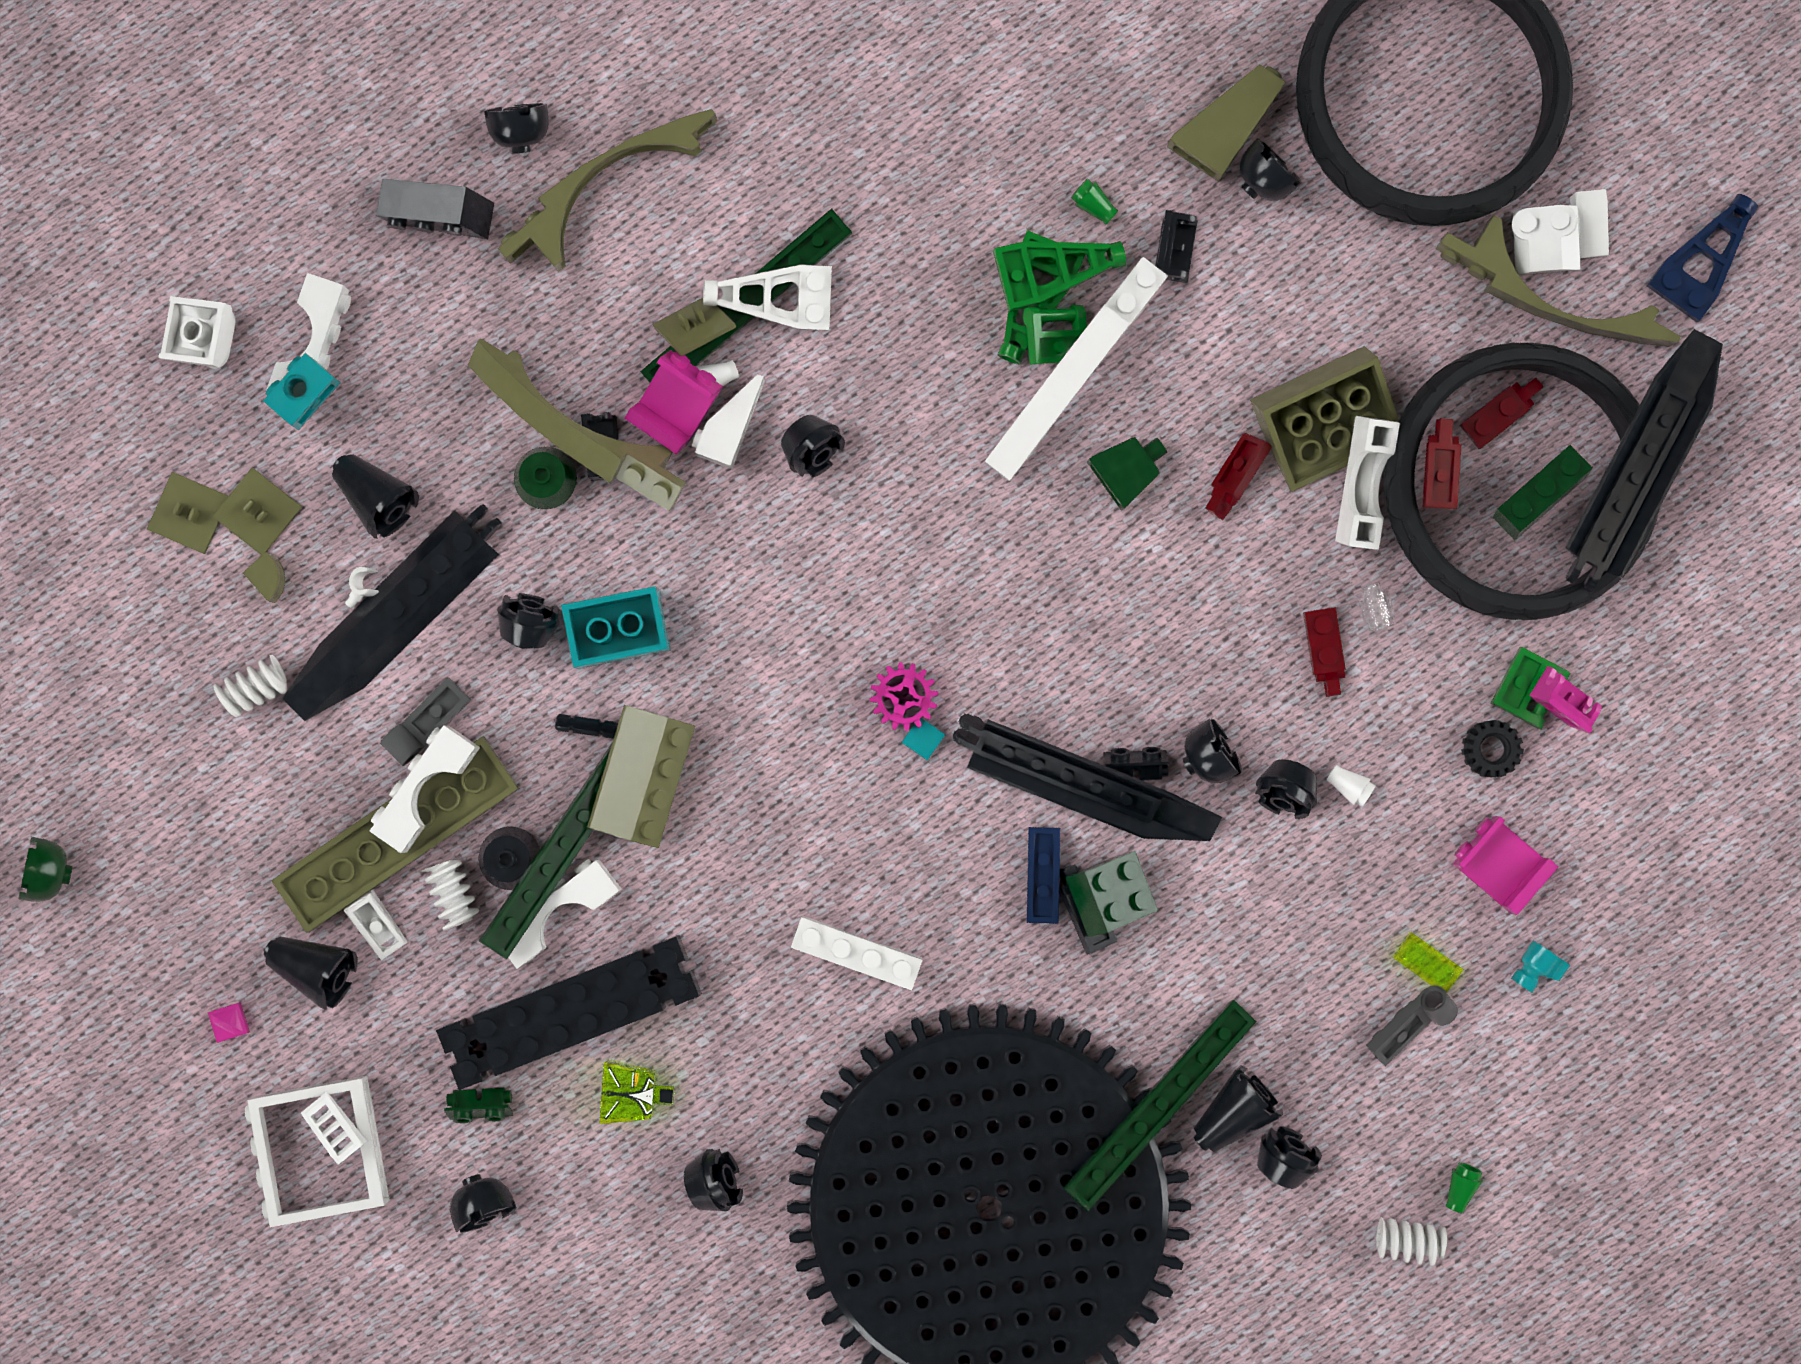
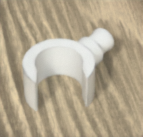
[345,567,379,608]

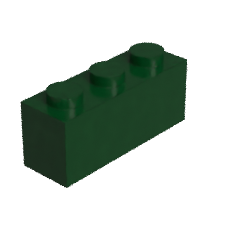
[1493,445,1593,540]

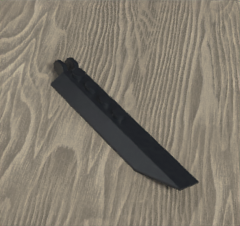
[1565,329,1723,593]
[282,504,502,721]
[953,713,1222,841]

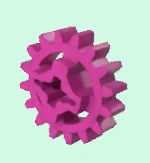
[869,662,938,731]

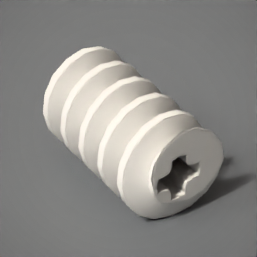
[213,655,287,717]
[421,860,479,931]
[1376,1217,1447,1267]

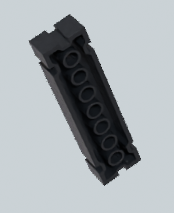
[436,935,702,1090]

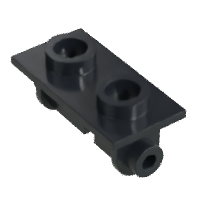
[1103,747,1170,780]

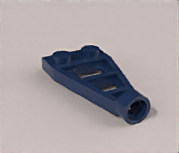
[1646,194,1759,322]

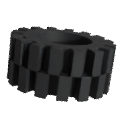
[1461,720,1524,778]

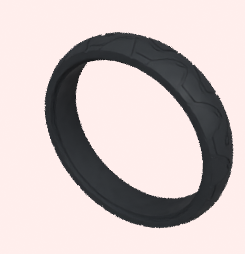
[1296,0,1573,226]
[1384,343,1660,620]

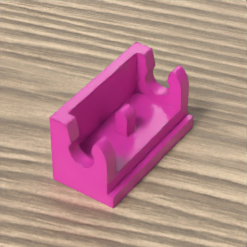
[1529,666,1602,734]

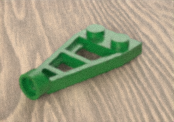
[997,230,1085,365]
[993,241,1126,312]

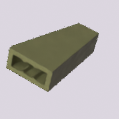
[1167,64,1286,182]

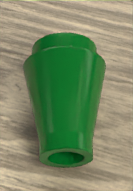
[1071,178,1118,225]
[1446,1162,1483,1213]

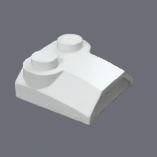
[1512,205,1581,276]
[158,296,235,369]

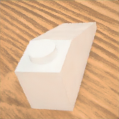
[692,374,765,469]

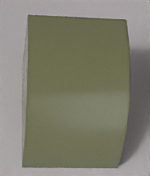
[243,552,285,603]

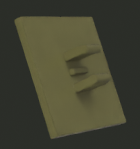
[653,298,736,356]
[212,467,302,555]
[147,472,228,554]

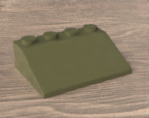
[1250,346,1399,492]

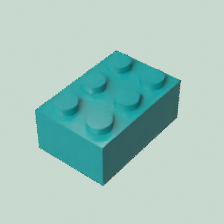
[561,586,671,669]

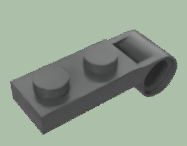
[380,677,471,766]
[1366,985,1458,1067]

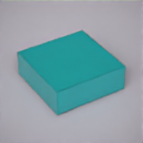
[901,718,946,761]

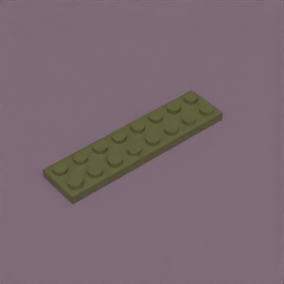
[271,736,520,933]

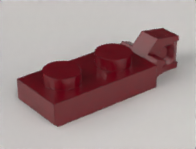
[1459,377,1544,450]
[1422,418,1462,510]
[1205,433,1272,520]
[1303,607,1346,697]

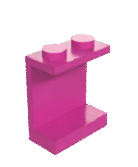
[625,350,723,454]
[1453,816,1559,915]

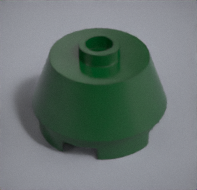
[514,447,577,510]

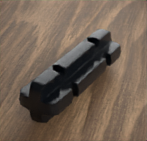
[555,714,618,739]

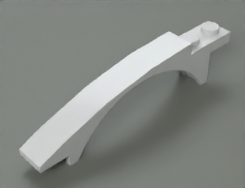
[985,257,1168,481]

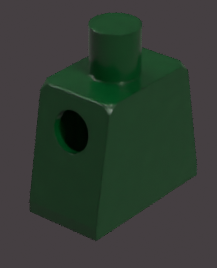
[1087,437,1167,511]

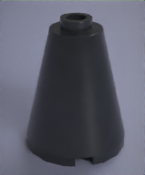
[332,454,420,539]
[264,936,358,1010]
[1194,1065,1283,1152]

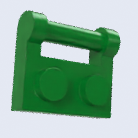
[1023,305,1087,365]
[1490,647,1571,730]

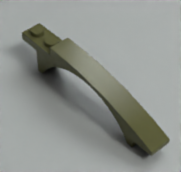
[498,109,717,272]
[1436,215,1681,347]
[468,338,686,511]

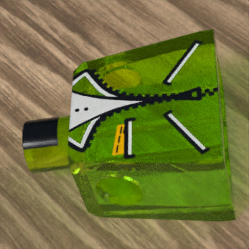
[599,1059,674,1124]

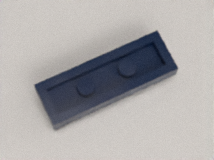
[1026,827,1060,924]

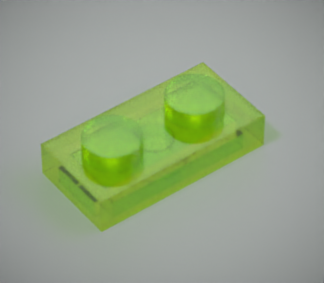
[1392,932,1464,992]

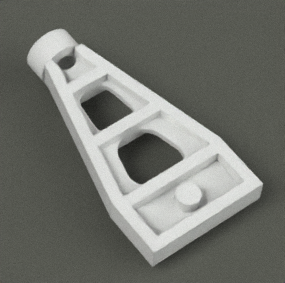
[703,265,832,330]

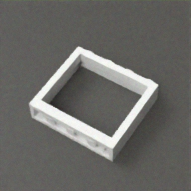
[245,1075,390,1227]

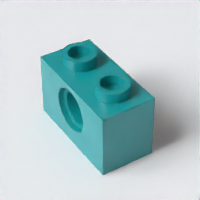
[263,353,341,430]

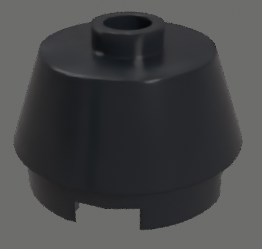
[781,415,845,478]
[497,593,560,649]
[1255,759,1317,819]
[478,827,540,890]
[1257,1126,1322,1189]
[684,1149,743,1212]

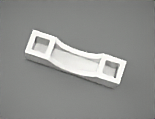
[265,273,351,397]
[1335,416,1400,550]
[370,725,480,853]
[508,859,622,969]
[791,916,922,990]

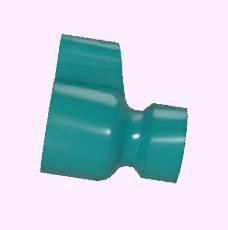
[1511,940,1570,993]

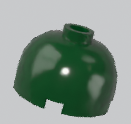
[18,836,73,902]

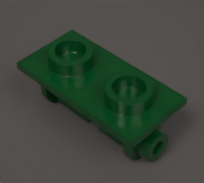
[444,1087,513,1124]

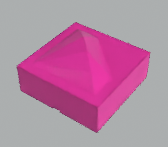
[208,1002,250,1043]

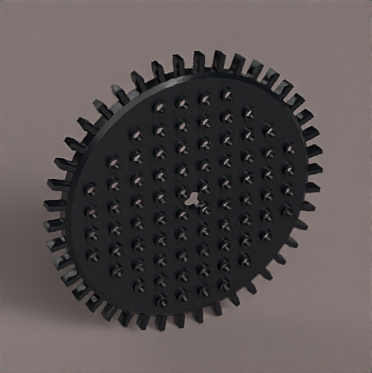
[787,1003,1191,1364]

